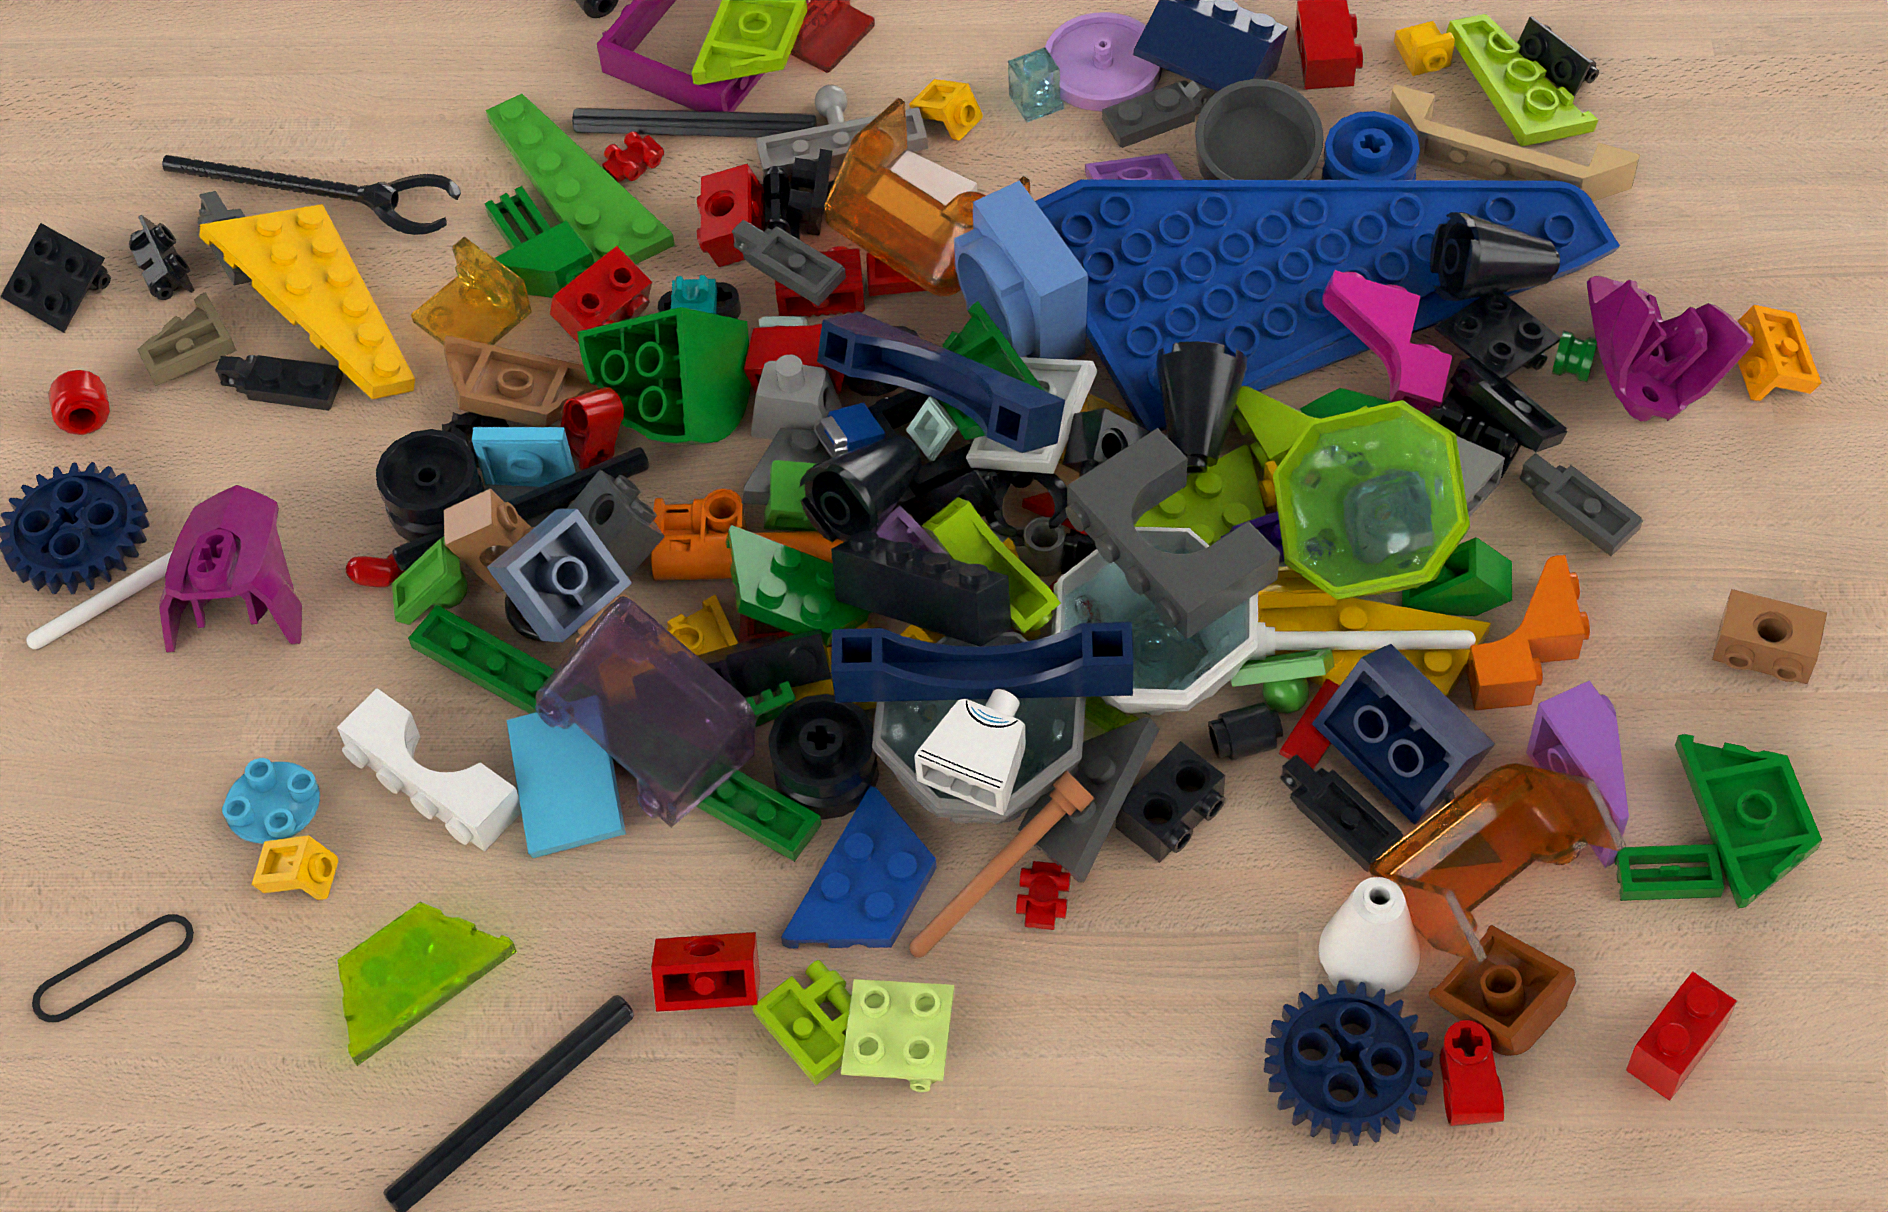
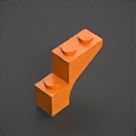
[1466,555,1590,711]

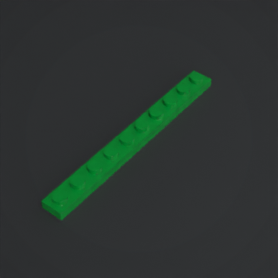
[408,605,822,862]

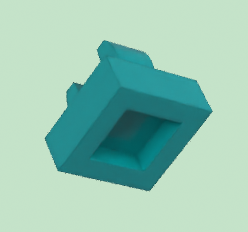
[671,275,717,314]

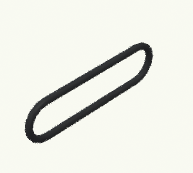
[32,914,194,1022]

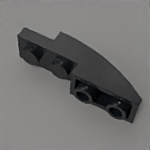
[633,629,832,726]

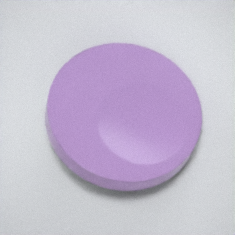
[1043,12,1162,111]

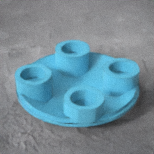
[222,758,320,844]

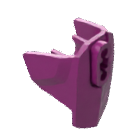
[1587,276,1754,422]
[159,485,302,653]

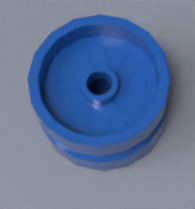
[1321,111,1420,180]

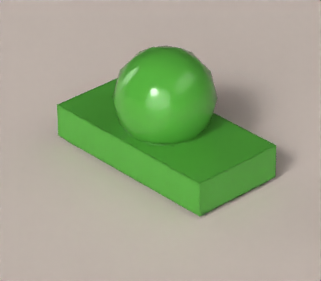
[392,536,468,625]
[1231,648,1335,714]

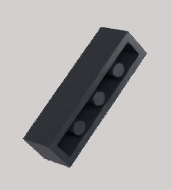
[831,531,1012,647]

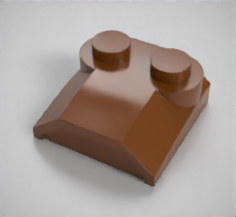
[1428,925,1576,1056]

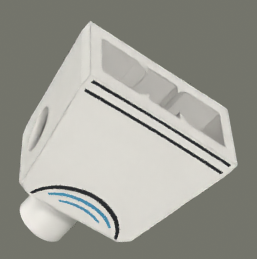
[914,689,1026,815]

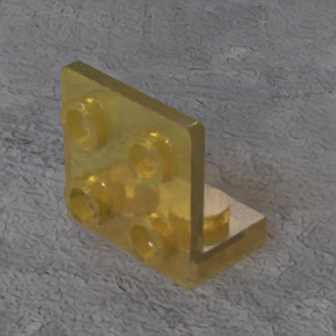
[411,237,532,345]

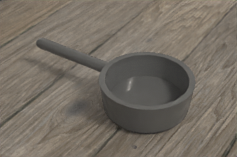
[1195,79,1324,180]

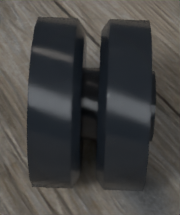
[376,429,485,542]
[768,694,879,820]

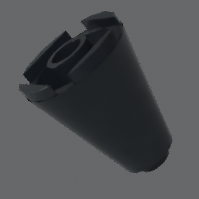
[1430,212,1560,302]
[1156,341,1247,474]
[799,435,922,542]

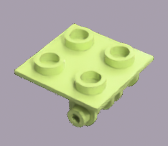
[841,979,955,1092]

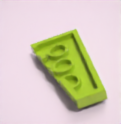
[1446,14,1598,147]

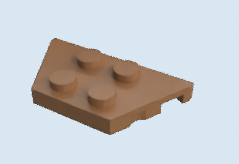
[444,335,598,427]

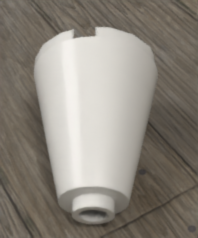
[1318,877,1420,998]

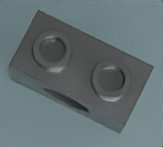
[567,470,665,578]

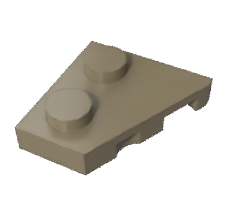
[137,292,237,386]

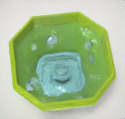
[1273,400,1470,600]

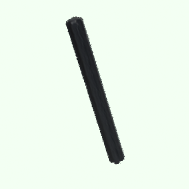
[572,108,817,137]
[392,447,650,571]
[383,995,634,1212]

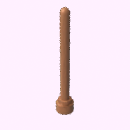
[909,771,1095,958]

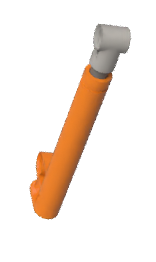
[651,488,1066,581]

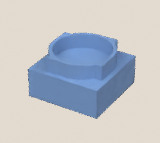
[954,180,1088,360]

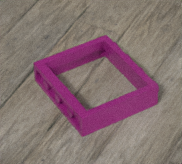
[597,0,810,112]

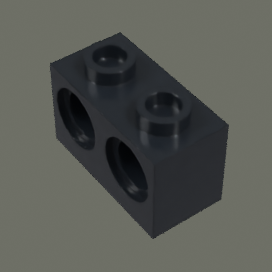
[1063,408,1150,477]
[1115,741,1226,863]

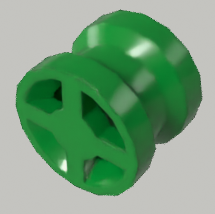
[1552,330,1597,382]

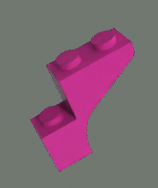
[1322,270,1453,416]

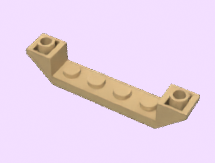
[1389,84,1640,202]

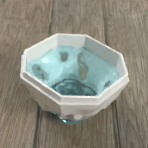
[1051,527,1258,715]

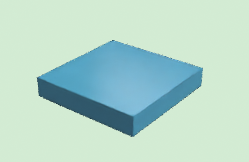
[472,427,576,487]

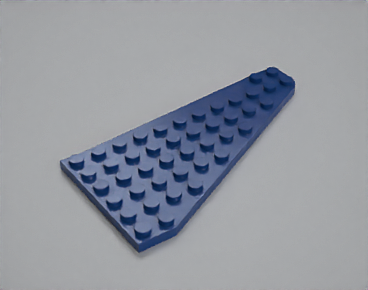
[1035,179,1620,432]

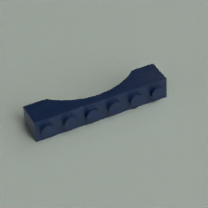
[817,312,1065,453]
[831,622,1134,703]

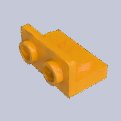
[1737,305,1822,401]

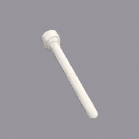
[26,550,173,649]
[1248,622,1476,660]

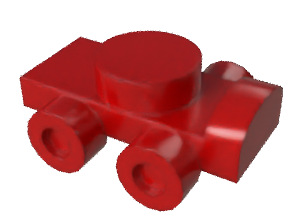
[602,131,664,183]
[1016,861,1071,930]

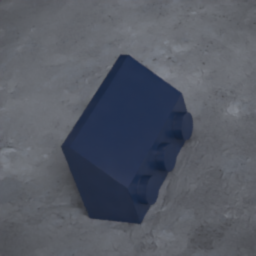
[1133,0,1288,92]
[1312,644,1495,825]

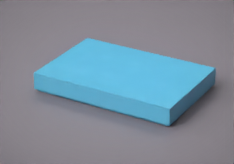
[506,696,626,858]

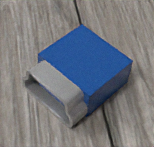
[814,402,885,458]

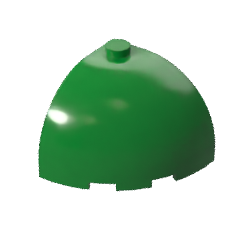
[577,307,751,445]

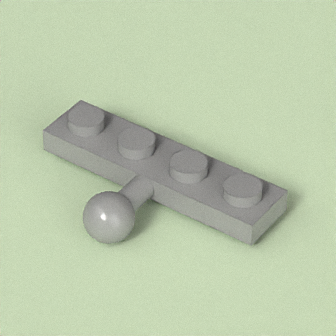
[756,85,928,176]

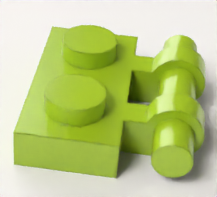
[752,960,852,1085]

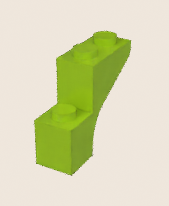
[1232,386,1373,471]
[922,497,1061,633]

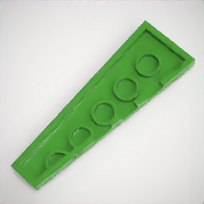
[486,94,675,264]

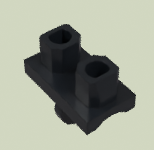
[786,149,857,236]

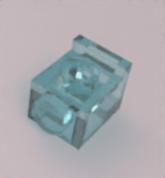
[1008,47,1064,123]

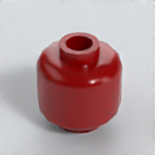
[48,370,110,435]

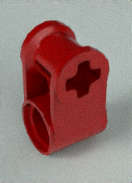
[560,387,624,471]
[1439,1020,1504,1127]

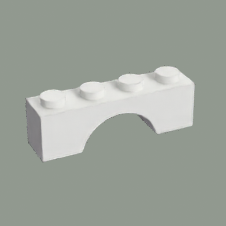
[337,688,522,852]

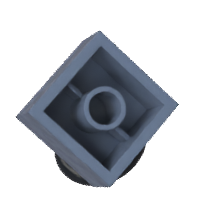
[487,508,632,643]

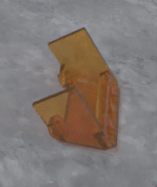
[825,98,1030,297]
[1369,763,1626,963]

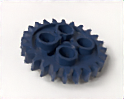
[0,462,150,594]
[1263,981,1434,1146]

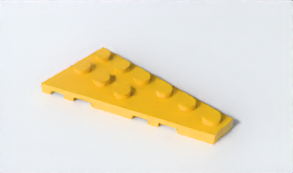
[199,204,415,399]
[1233,598,1491,698]

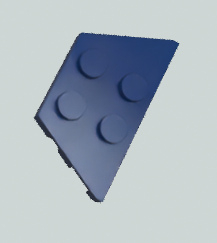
[781,785,937,949]

